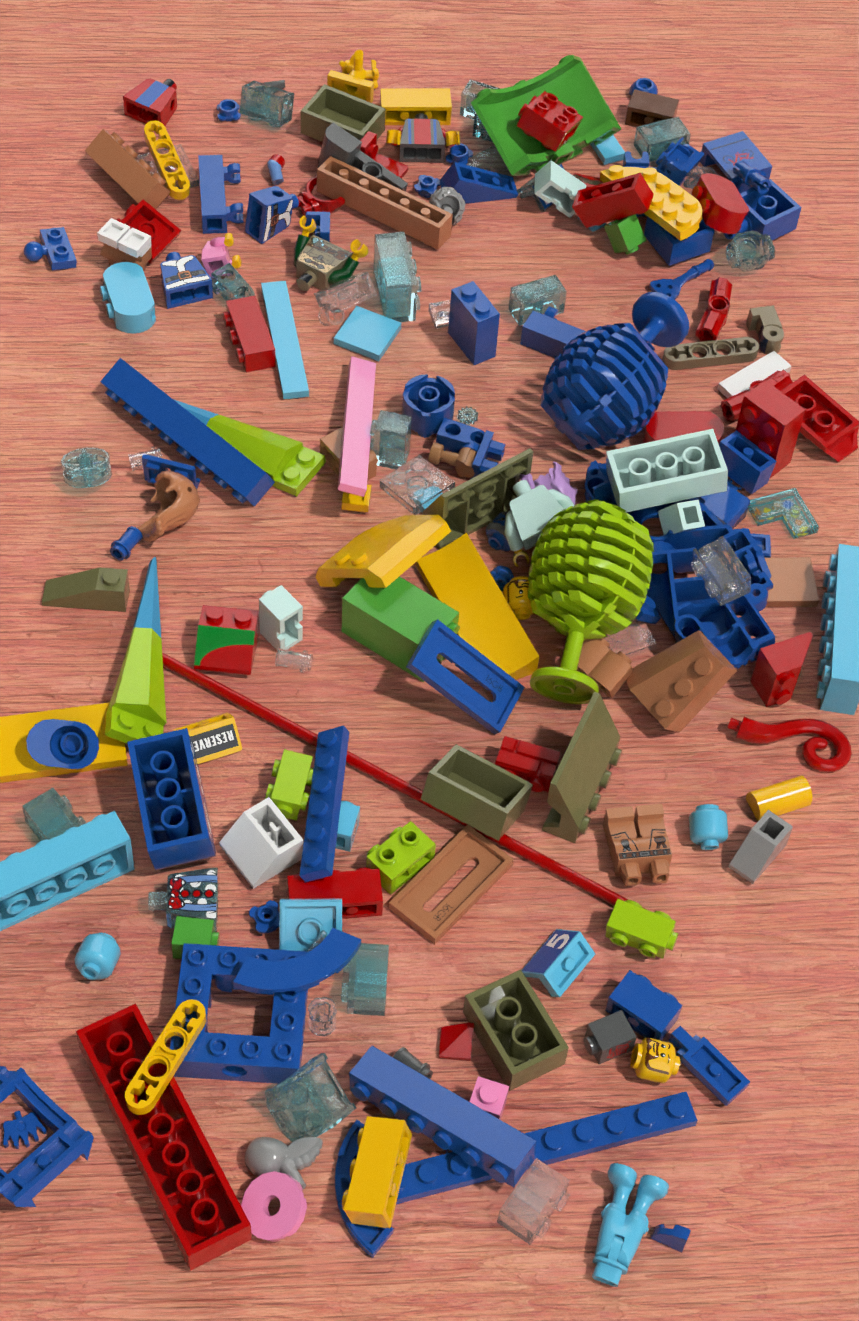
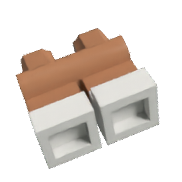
[97,218,152,271]

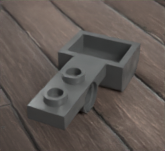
[317,122,408,192]

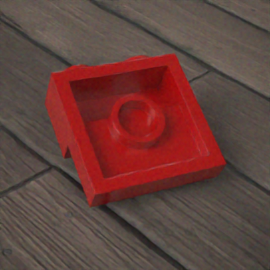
[117,199,181,264]

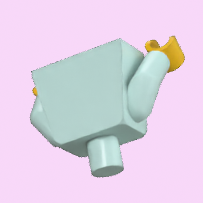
[504,480,574,567]

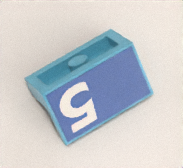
[521,929,595,998]

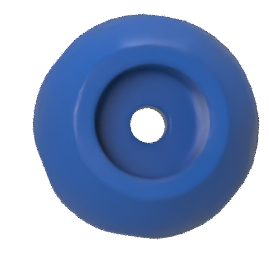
[629,78,658,96]

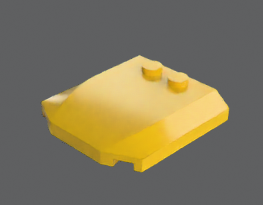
[315,514,451,588]

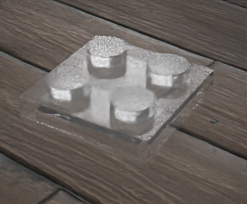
[380,454,455,515]

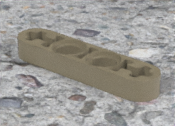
[662,337,759,370]

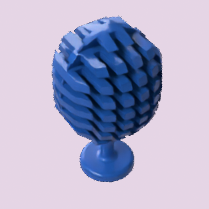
[540,292,689,450]

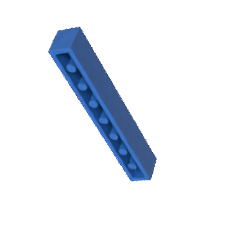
[100,358,275,507]

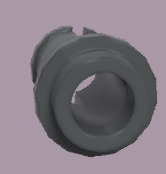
[393,1047,433,1079]

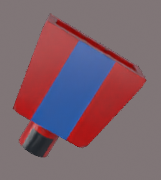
[123,78,177,126]

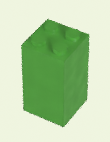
[342,576,460,682]

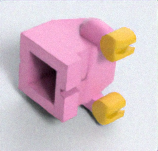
[201,233,241,278]

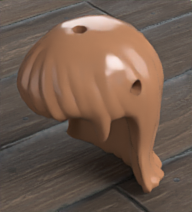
[138,471,200,543]

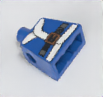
[245,186,299,244]
[160,252,213,309]

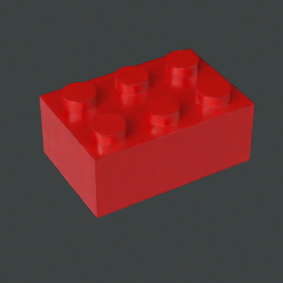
[735,380,805,478]

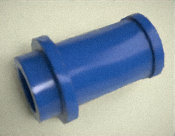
[110,526,143,560]

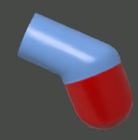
[267,154,285,185]

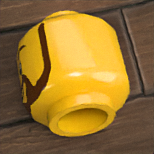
[503,576,535,620]
[630,1038,680,1083]

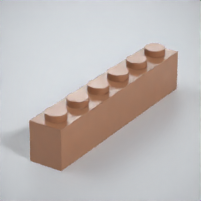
[317,156,453,250]

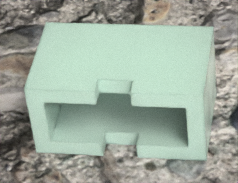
[534,161,586,218]
[259,585,303,654]

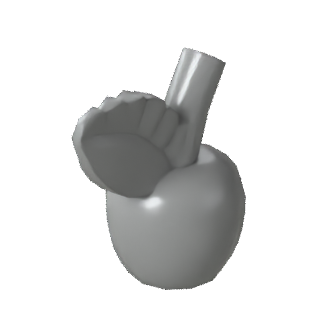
[245,1137,323,1189]

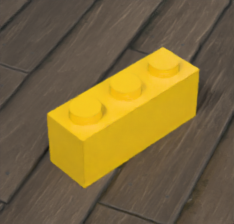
[380,88,452,125]
[342,1116,412,1228]

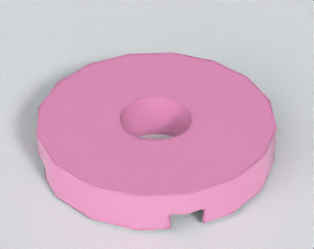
[241,1171,307,1242]

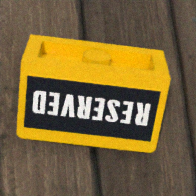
[172,712,242,764]

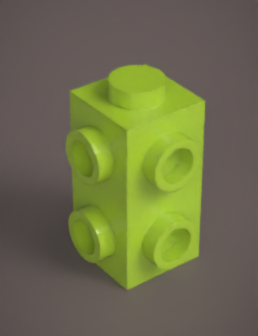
[265,749,314,821]
[605,899,679,959]

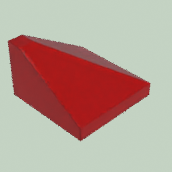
[439,1023,474,1061]

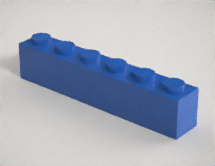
[349,1046,536,1188]

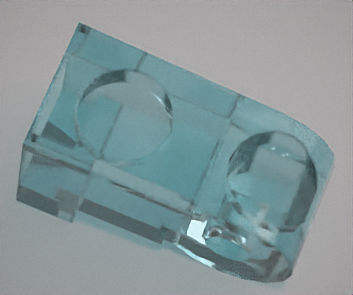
[211,263,255,301]

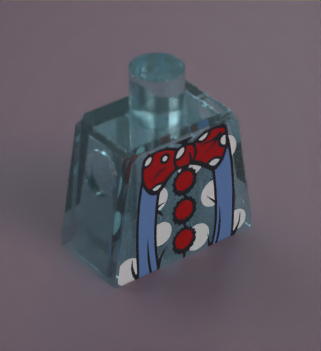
[148,868,219,932]

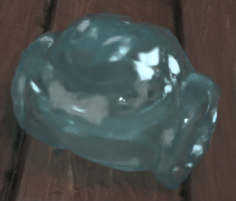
[725,231,775,272]

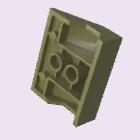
[422,448,533,549]
[542,692,622,843]

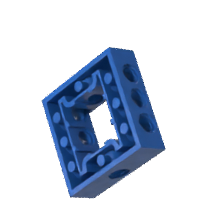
[170,943,308,1085]

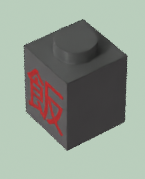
[583,1010,636,1064]

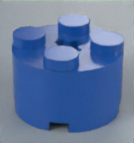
[402,374,455,438]

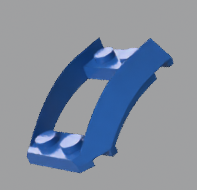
[0,1066,94,1207]

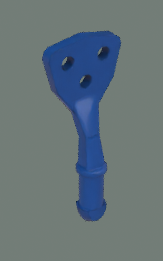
[649,259,714,300]

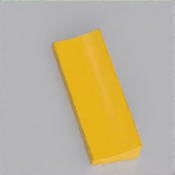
[416,533,539,690]
[0,702,128,783]

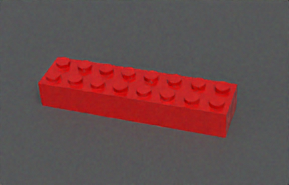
[76,1003,252,1271]

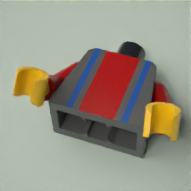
[386,113,460,163]

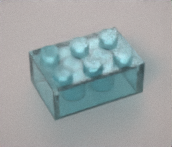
[373,232,421,322]

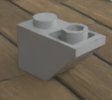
[728,810,793,884]

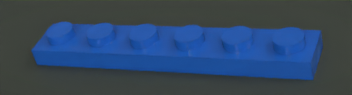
[299,725,349,882]

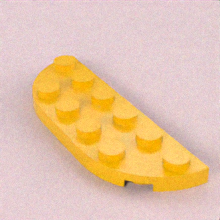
[600,165,702,241]

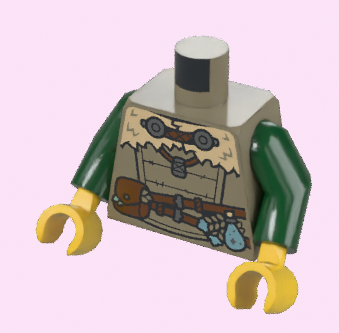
[293,216,368,291]

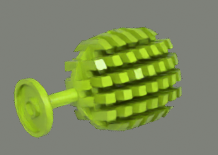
[528,499,654,704]

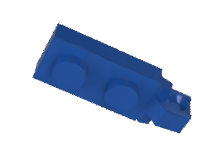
[668,1026,750,1106]

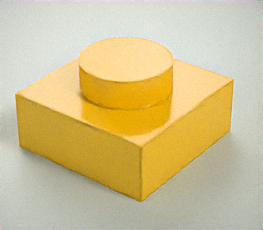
[342,485,371,512]

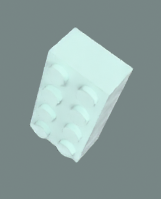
[606,429,728,512]

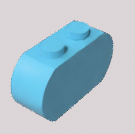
[100,262,156,334]

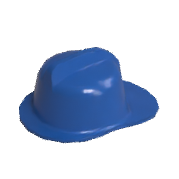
[26,719,99,769]

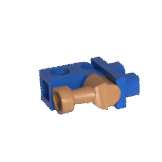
[428,417,506,479]

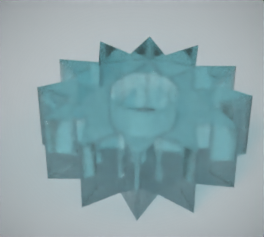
[458,406,478,426]

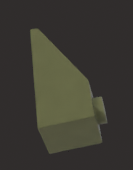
[42,567,130,612]

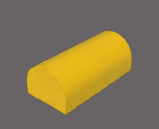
[745,775,813,821]

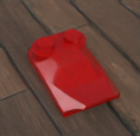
[781,374,859,462]

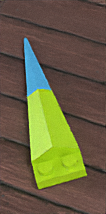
[173,399,326,497]
[105,557,167,744]

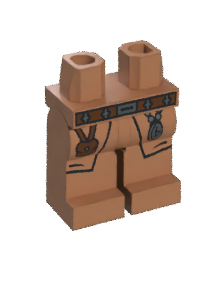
[603,804,672,887]

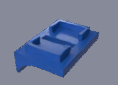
[142,454,201,489]

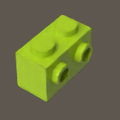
[366,821,436,895]

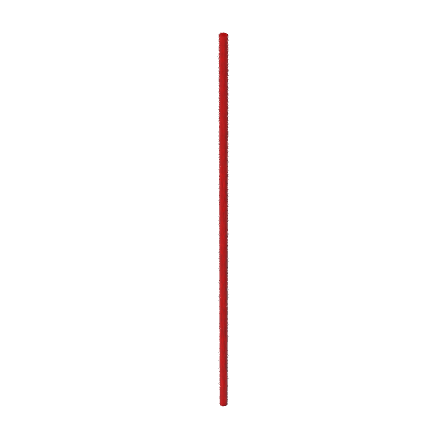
[162,652,647,910]

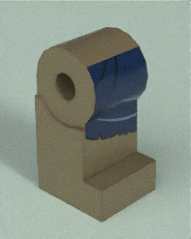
[746,305,784,354]

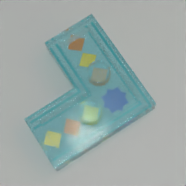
[748,488,819,539]

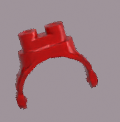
[297,175,345,216]

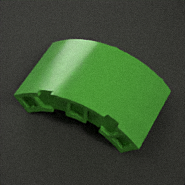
[471,55,621,176]

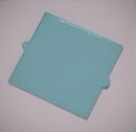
[467,146,511,176]

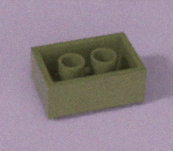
[463,970,569,1091]

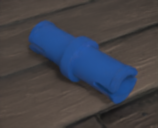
[733,160,771,194]

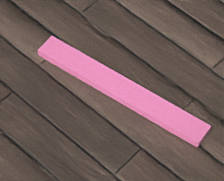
[338,356,376,497]

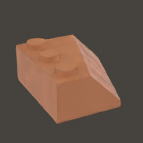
[626,631,738,732]

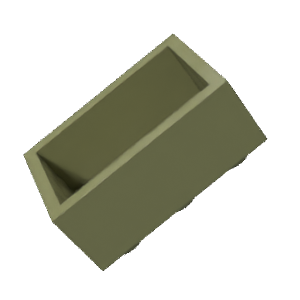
[301,84,386,142]
[421,744,533,841]

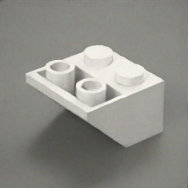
[219,797,304,889]

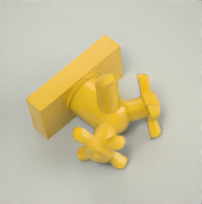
[327,49,379,103]

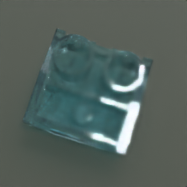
[265,1053,356,1142]

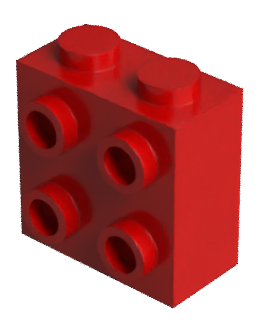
[516,91,583,152]

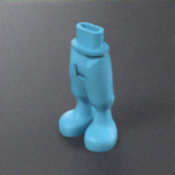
[592,1163,669,1287]

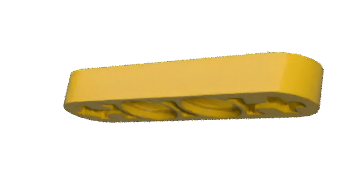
[144,121,190,200]
[125,999,206,1115]

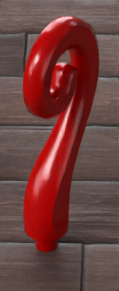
[727,717,852,772]

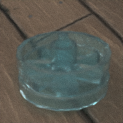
[61,448,112,488]

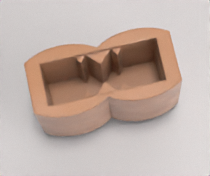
[577,638,633,698]

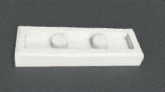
[717,351,791,398]

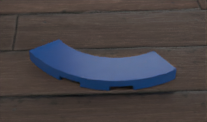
[233,928,361,995]
[335,1120,394,1258]

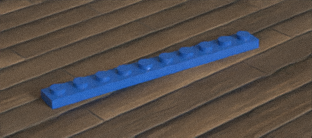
[396,1092,698,1204]

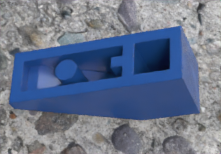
[439,162,518,204]

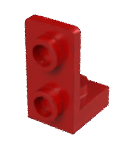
[360,131,408,179]

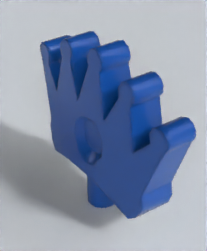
[3,1111,47,1149]

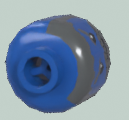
[486,511,511,552]

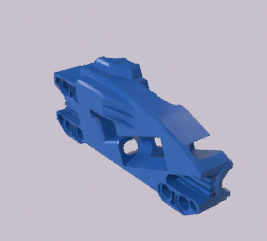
[585,447,775,669]

